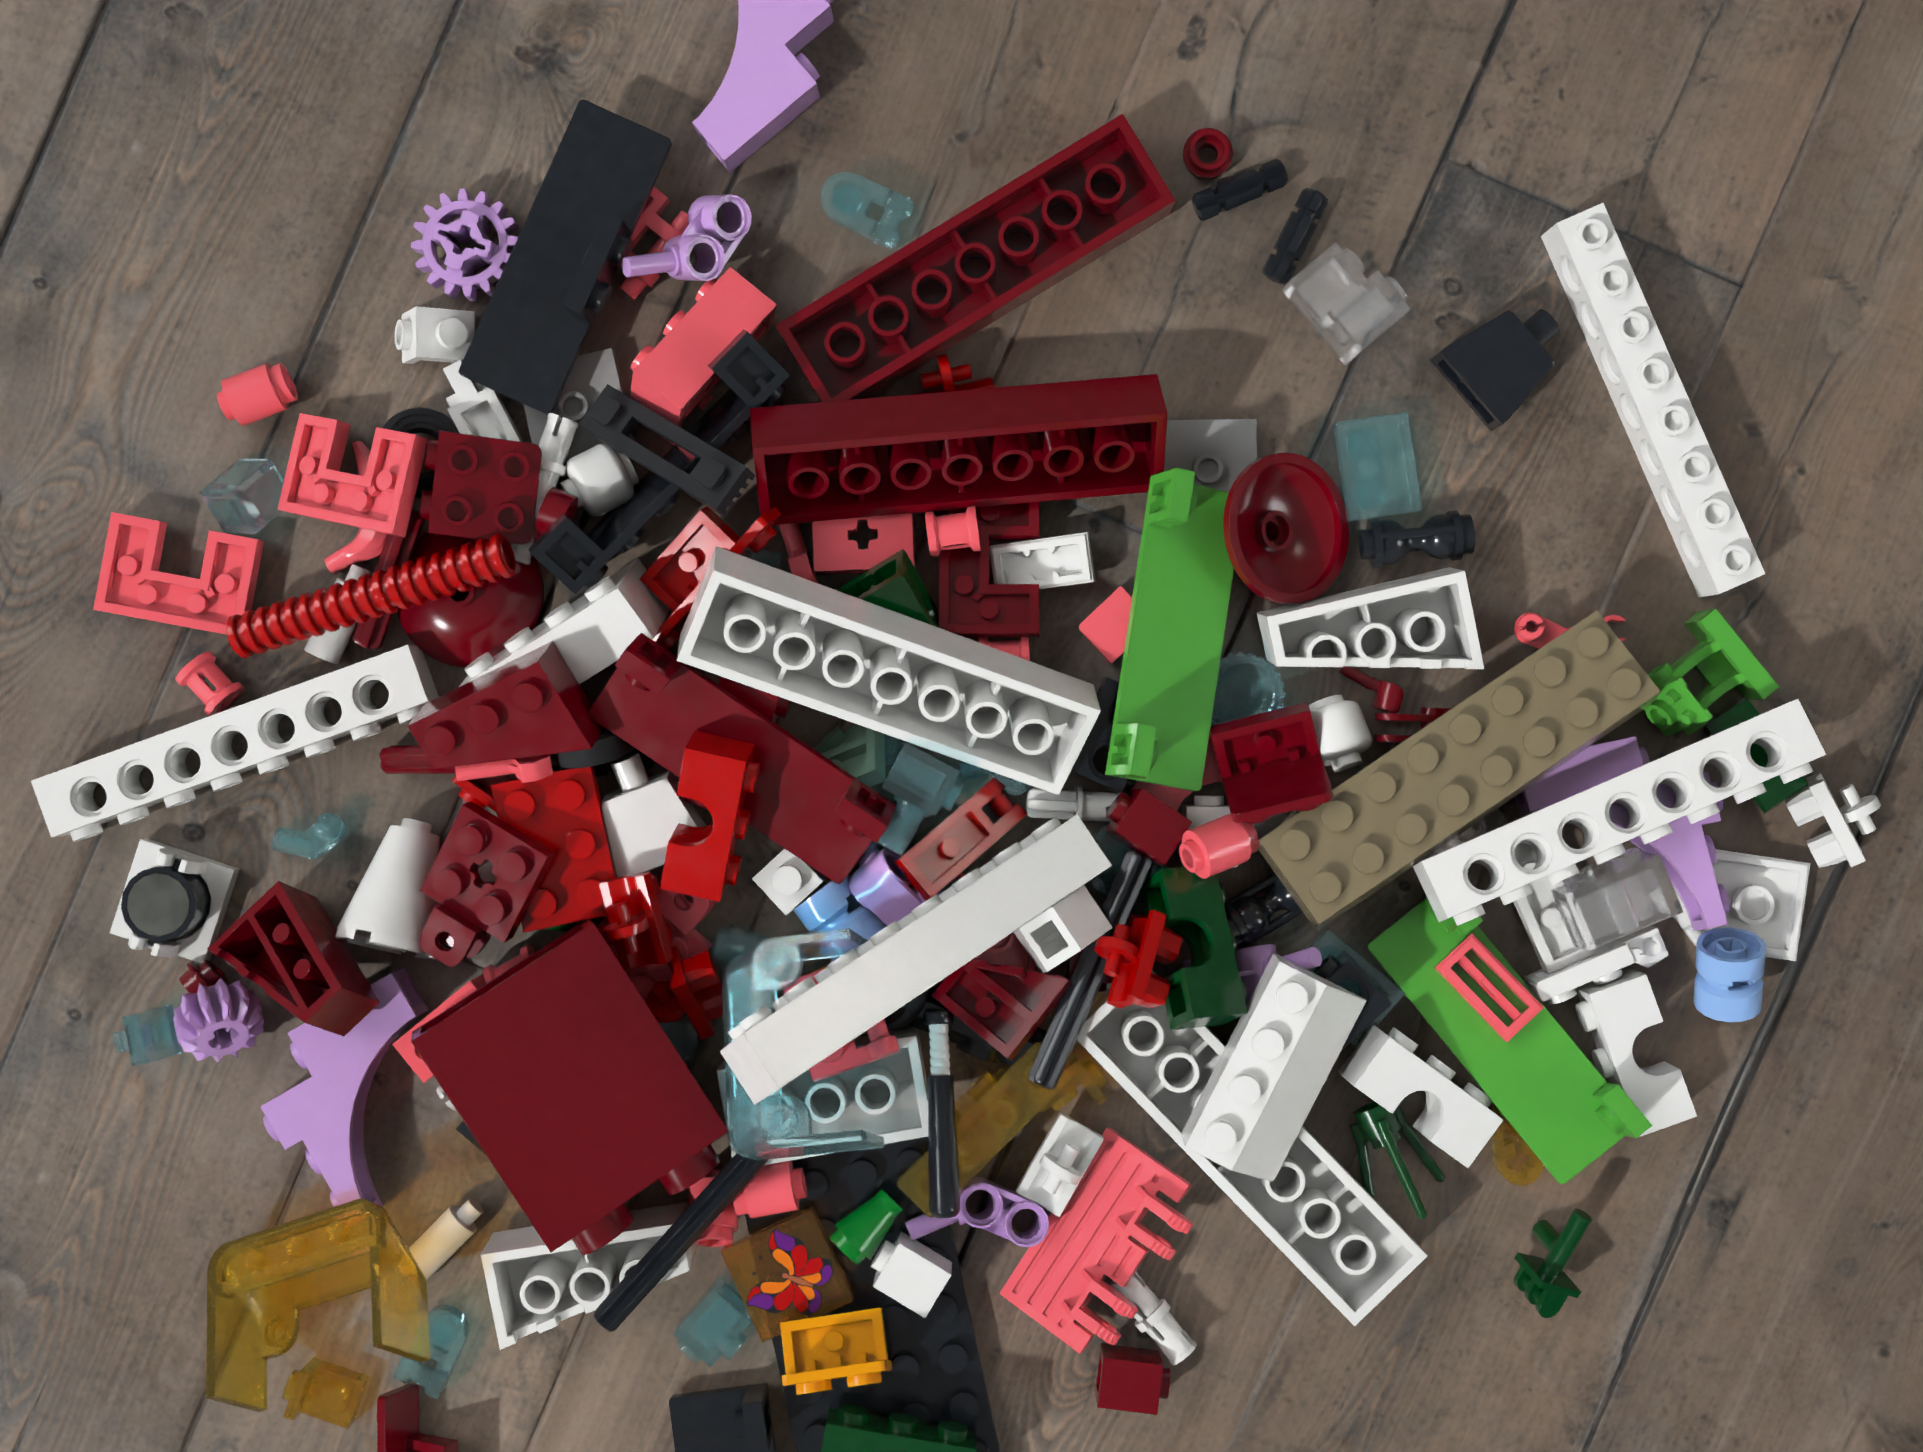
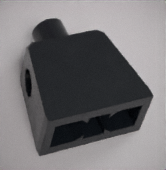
[1430,309,1560,431]

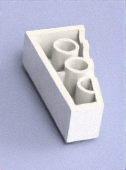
[459,558,670,687]
[1257,567,1484,669]

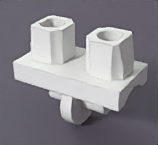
[1785,772,1881,868]
[1016,1112,1104,1217]

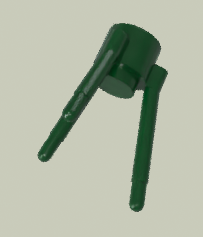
[1349,1101,1445,1219]

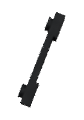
[578,384,755,518]

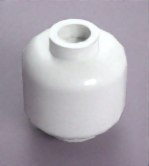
[560,443,639,517]
[1309,695,1372,772]

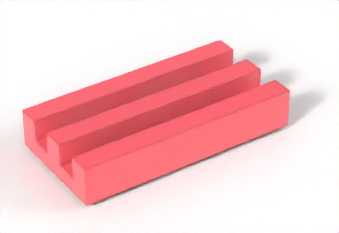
[1434,933,1544,1042]

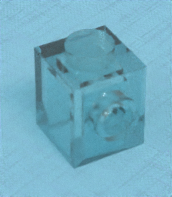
[673,1277,756,1368]

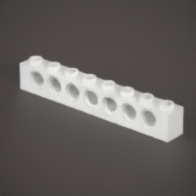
[1541,203,1765,597]
[31,645,439,842]
[1413,699,1826,926]

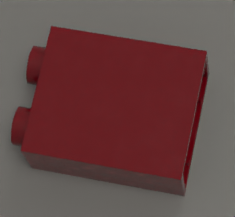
[411,919,728,1255]

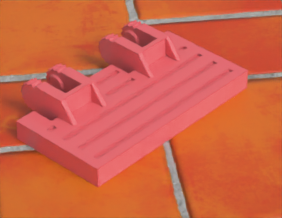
[999,1127,1193,1354]

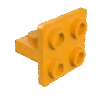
[780,1308,892,1395]

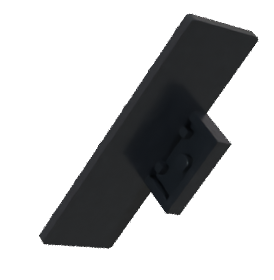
[459,99,672,415]

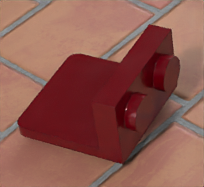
[420,430,542,545]
[1210,702,1334,824]

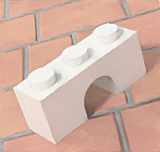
[1575,969,1697,1137]
[1338,1024,1503,1168]

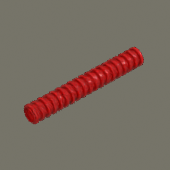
[226,533,516,659]

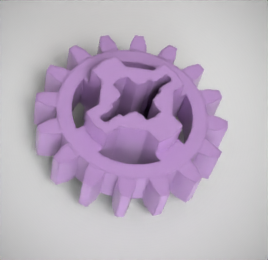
[411,188,519,301]

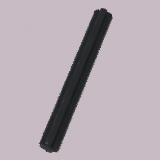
[1028,851,1153,1090]
[594,1126,781,1332]

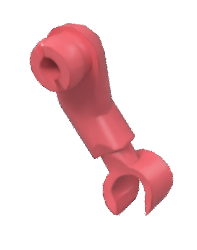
[1514,612,1626,649]

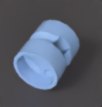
[793,875,886,962]
[1694,927,1766,1022]

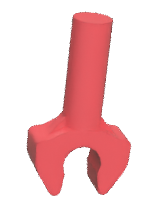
[779,523,818,583]
[455,754,553,783]

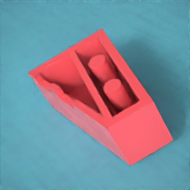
[630,267,777,446]

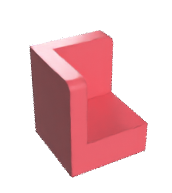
[1078,586,1132,664]

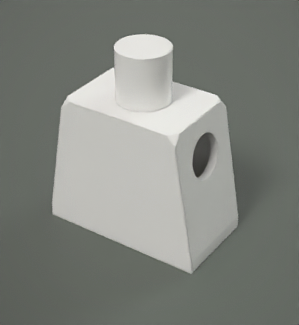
[601,752,706,877]

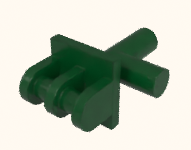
[1514,1208,1593,1318]

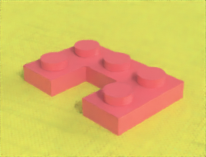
[277,413,428,537]
[93,512,264,635]

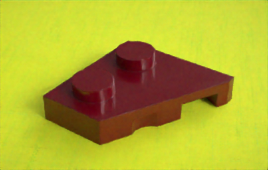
[932,958,1073,1061]

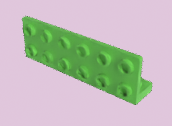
[1105,467,1234,791]
[1367,898,1652,1184]

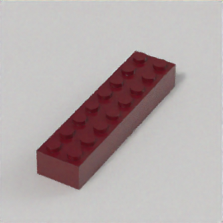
[775,114,1175,402]
[750,374,1167,525]

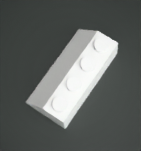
[1181,953,1367,1182]
[717,1027,928,1165]

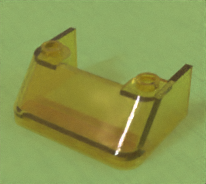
[206,1199,430,1412]

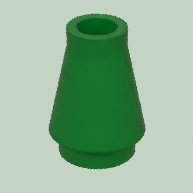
[829,1189,903,1266]

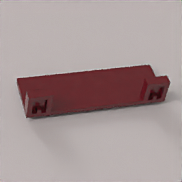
[588,633,896,884]

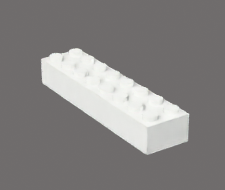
[677,546,1101,795]
[720,814,1112,1105]
[1077,970,1427,1326]

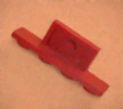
[639,506,782,651]

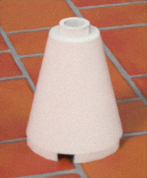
[335,818,440,960]

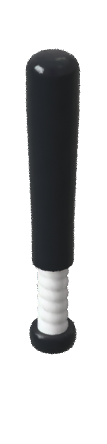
[923,1011,960,1218]

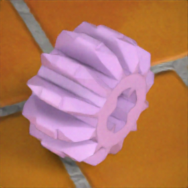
[173,978,264,1063]

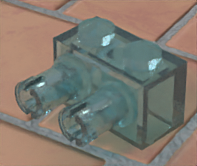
[878,742,964,855]

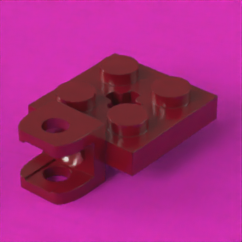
[420,801,556,967]

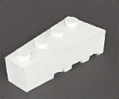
[481,1201,696,1350]

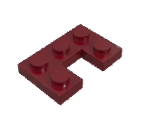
[939,502,1040,637]

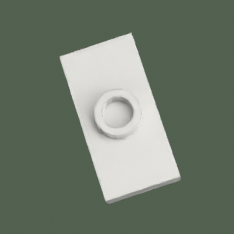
[990,532,1096,589]

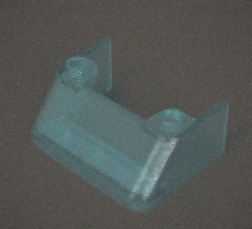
[722,928,884,1160]

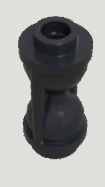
[1358,510,1475,569]
[1224,872,1303,948]

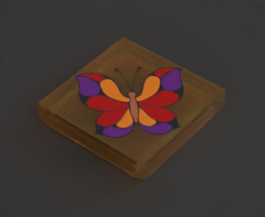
[720,1206,854,1343]

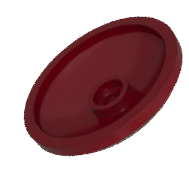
[1223,453,1349,604]
[397,532,544,668]

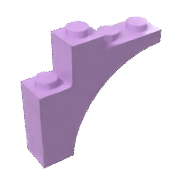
[692,0,834,173]
[1515,736,1730,931]
[260,967,429,1227]

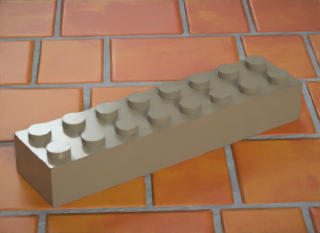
[1258,610,1661,932]

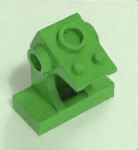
[1644,608,1779,736]

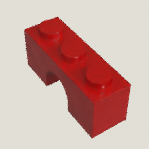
[660,730,760,902]

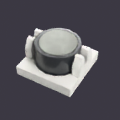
[110,838,240,963]

